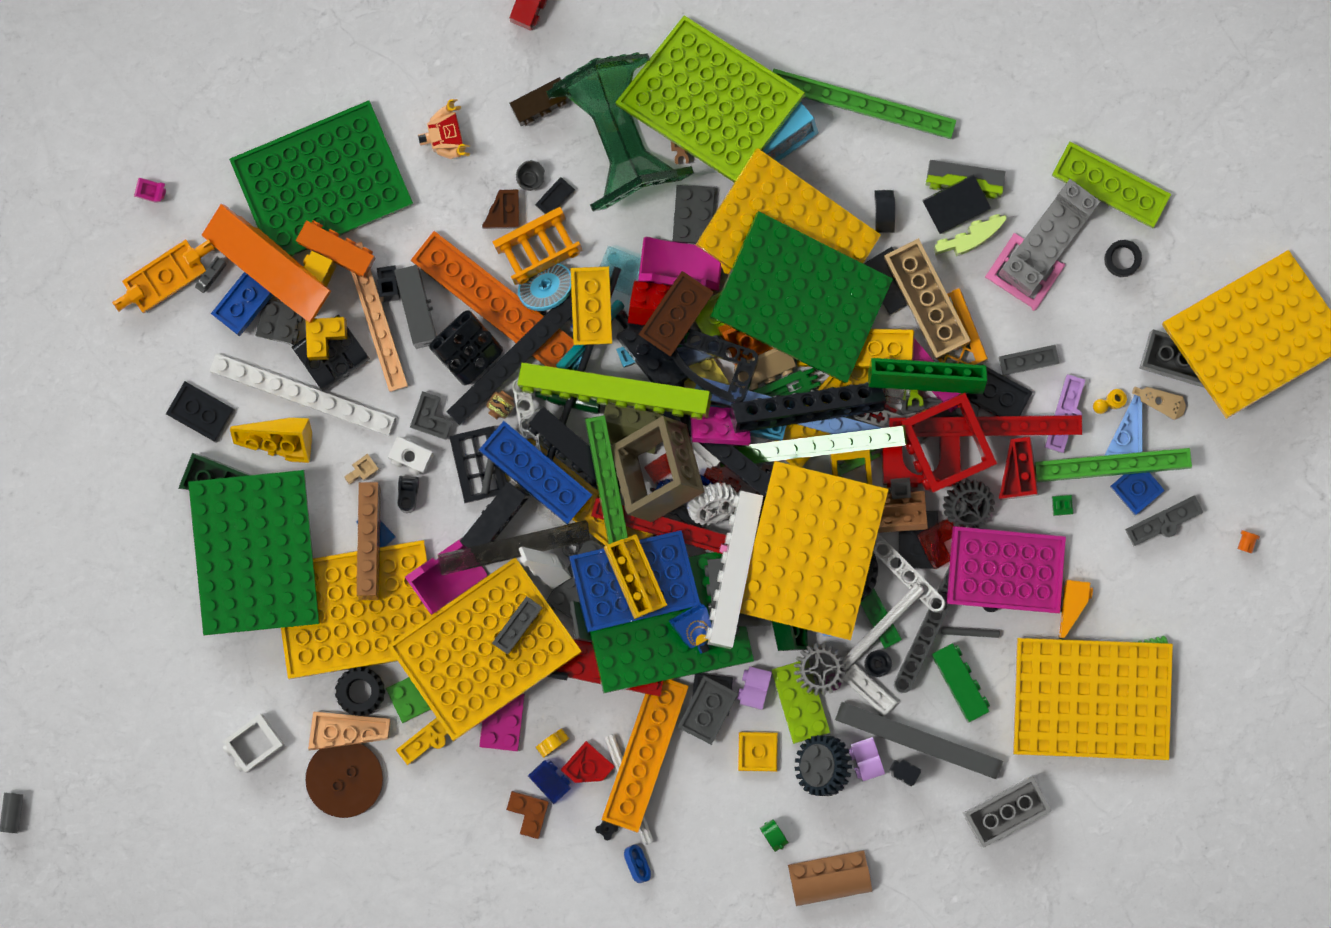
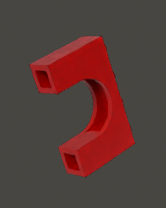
[882,436,961,488]

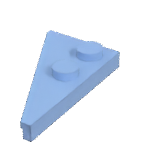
[1104,395,1142,456]

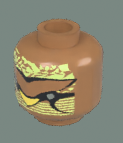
[486,390,515,420]

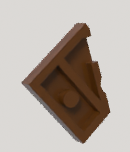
[482,189,519,229]

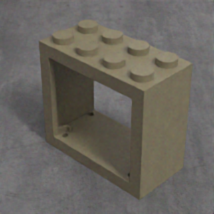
[611,416,705,522]

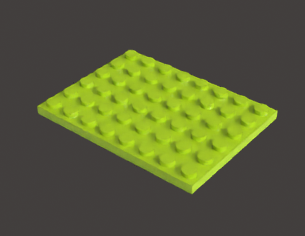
[615,15,806,183]

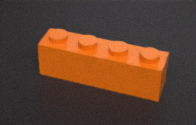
[296,220,376,279]

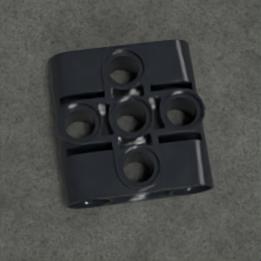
[429,310,503,385]
[292,314,370,391]

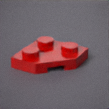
[561,741,615,783]

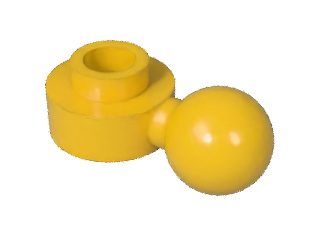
[1093,389,1127,414]

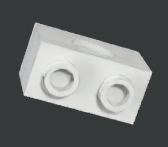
[388,436,434,475]

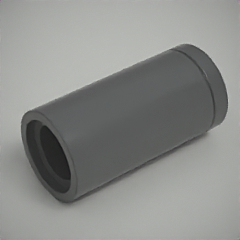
[0,792,23,833]

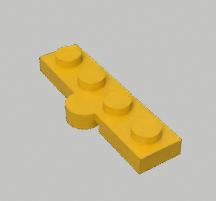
[396,717,448,765]

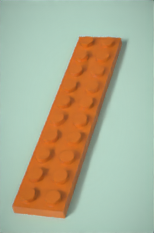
[410,231,574,368]

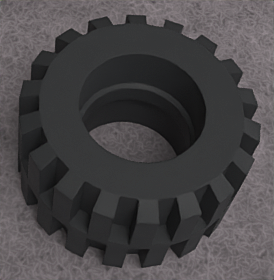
[335,667,385,716]

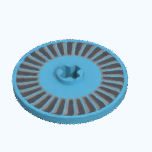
[518,263,571,311]

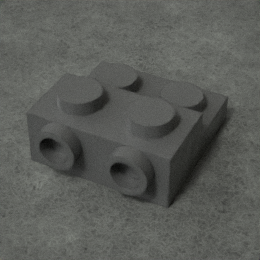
[255,300,303,345]

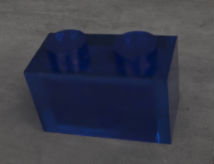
[528,760,571,804]

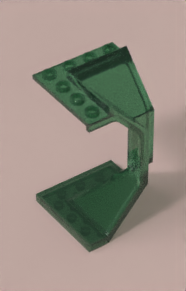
[547,52,694,212]

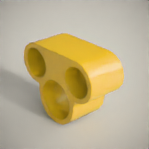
[535,728,570,758]

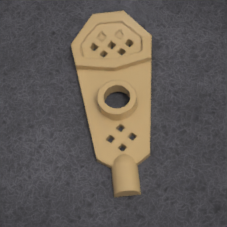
[1132,387,1186,420]

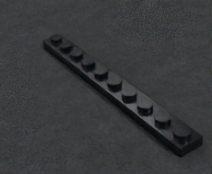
[446,293,572,425]

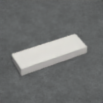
[841,663,897,717]

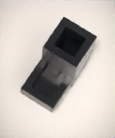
[874,190,895,233]
[377,265,400,303]

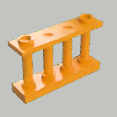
[492,207,583,285]

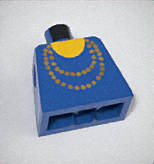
[669,603,711,653]

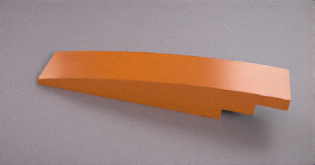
[202,204,331,323]

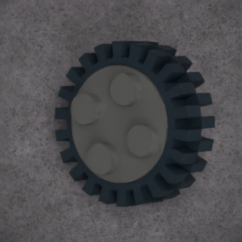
[794,735,852,796]

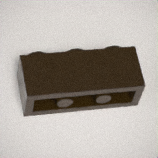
[509,77,571,127]

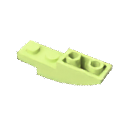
[934,214,1006,257]

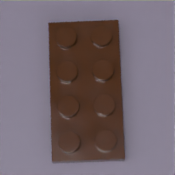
[638,271,714,357]

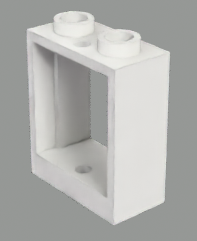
[222,714,285,773]

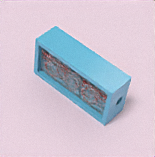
[763,102,818,162]

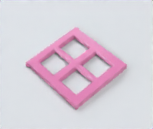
[985,233,1065,311]

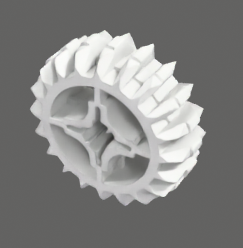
[687,482,737,526]

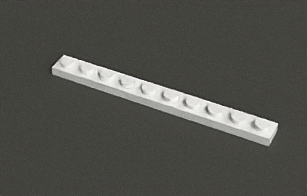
[210,353,396,436]

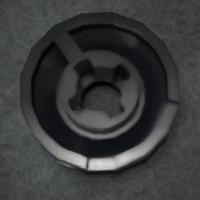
[864,650,892,677]

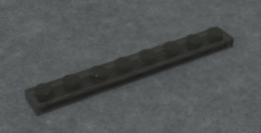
[438,520,590,575]

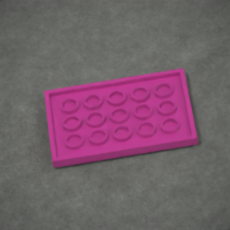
[947,526,1066,613]

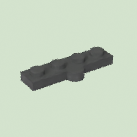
[1125,495,1203,547]

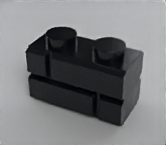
[889,759,921,786]

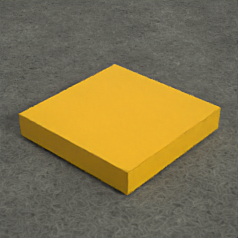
[738,732,778,772]

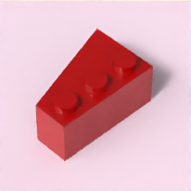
[509,0,547,31]
[999,437,1038,500]

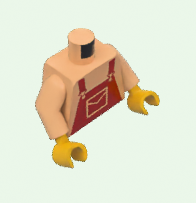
[418,99,470,159]

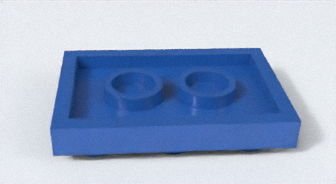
[211,272,273,336]

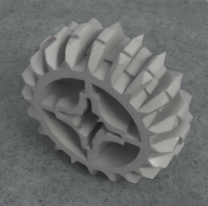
[794,643,846,696]

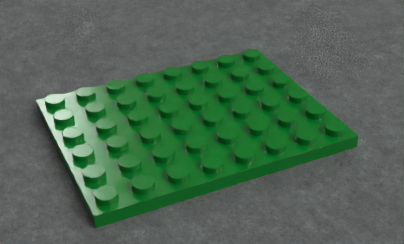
[229,100,414,256]
[710,212,893,383]
[188,470,320,636]
[590,552,754,694]

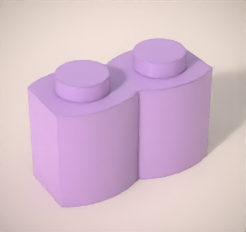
[737,666,772,710]
[849,737,885,782]

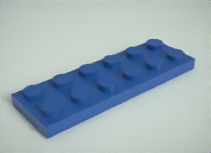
[479,421,592,525]

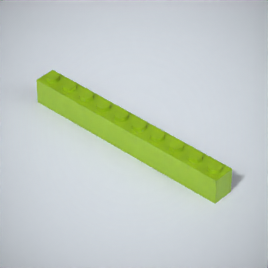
[517,363,712,420]

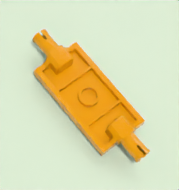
[112,239,215,314]

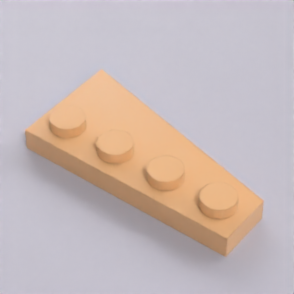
[308,712,390,751]

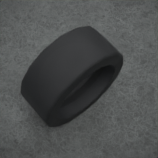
[1104,240,1142,277]

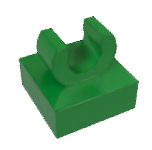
[1052,495,1073,516]

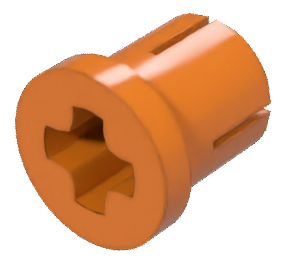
[1237,530,1260,554]

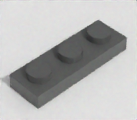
[998,345,1059,376]
[492,596,543,655]

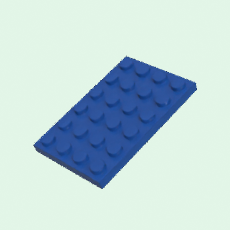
[569,530,700,633]

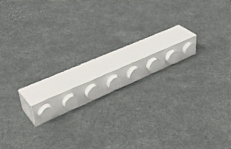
[705,491,763,649]

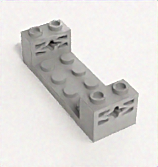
[998,179,1101,297]

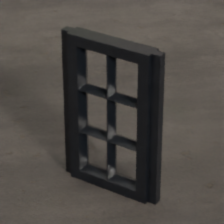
[449,426,507,503]

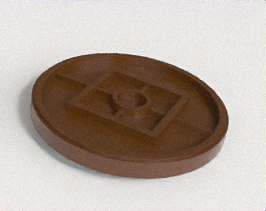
[305,743,383,818]

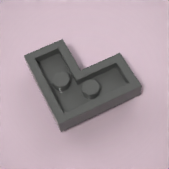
[410,391,453,440]

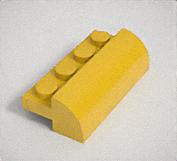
[603,534,667,619]

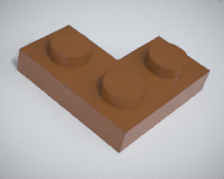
[506,791,549,839]

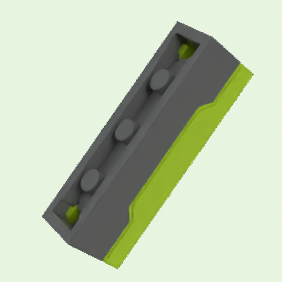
[925,160,1006,199]

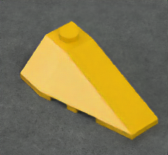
[230,418,312,463]

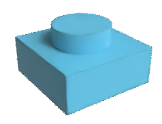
[616,347,636,368]

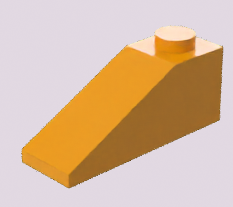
[1059,580,1093,639]

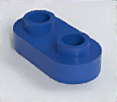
[624,845,651,883]

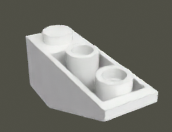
[519,547,571,590]

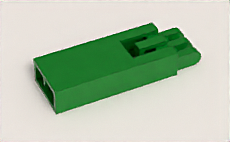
[752,368,822,397]

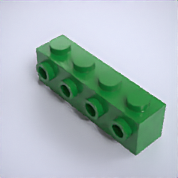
[931,643,990,723]

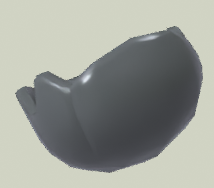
[516,160,545,191]

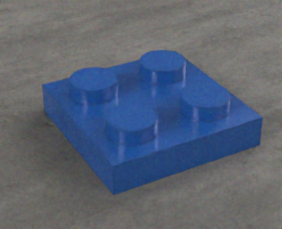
[1110,472,1165,515]

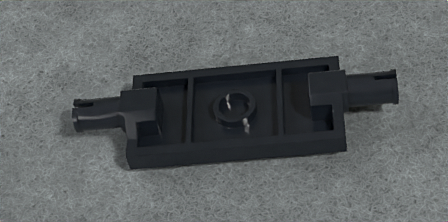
[615,311,689,387]

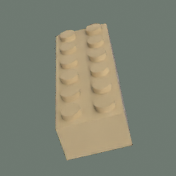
[884,238,971,360]

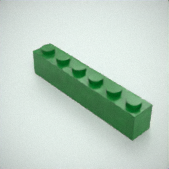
[868,358,987,394]

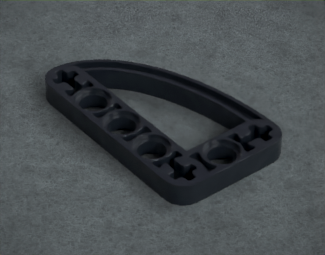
[671,329,759,403]

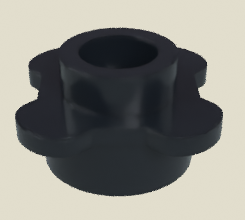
[595,821,618,841]

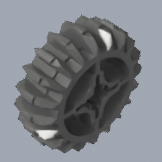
[943,478,995,528]

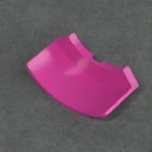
[638,237,722,291]
[405,538,488,615]

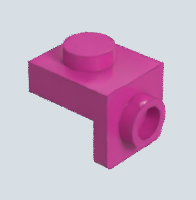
[134,178,166,203]

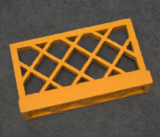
[938,288,988,365]

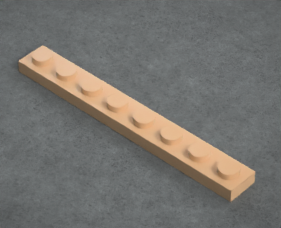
[351,242,408,392]

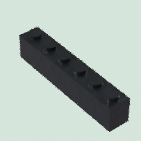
[525,405,621,493]

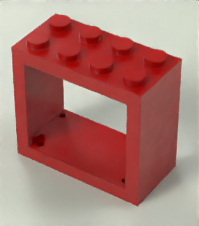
[898,393,997,493]

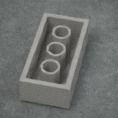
[963,776,1051,848]

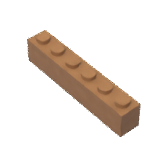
[357,482,381,600]

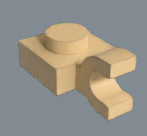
[344,454,379,485]

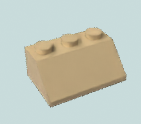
[734,349,796,391]

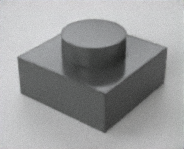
[890,478,911,499]

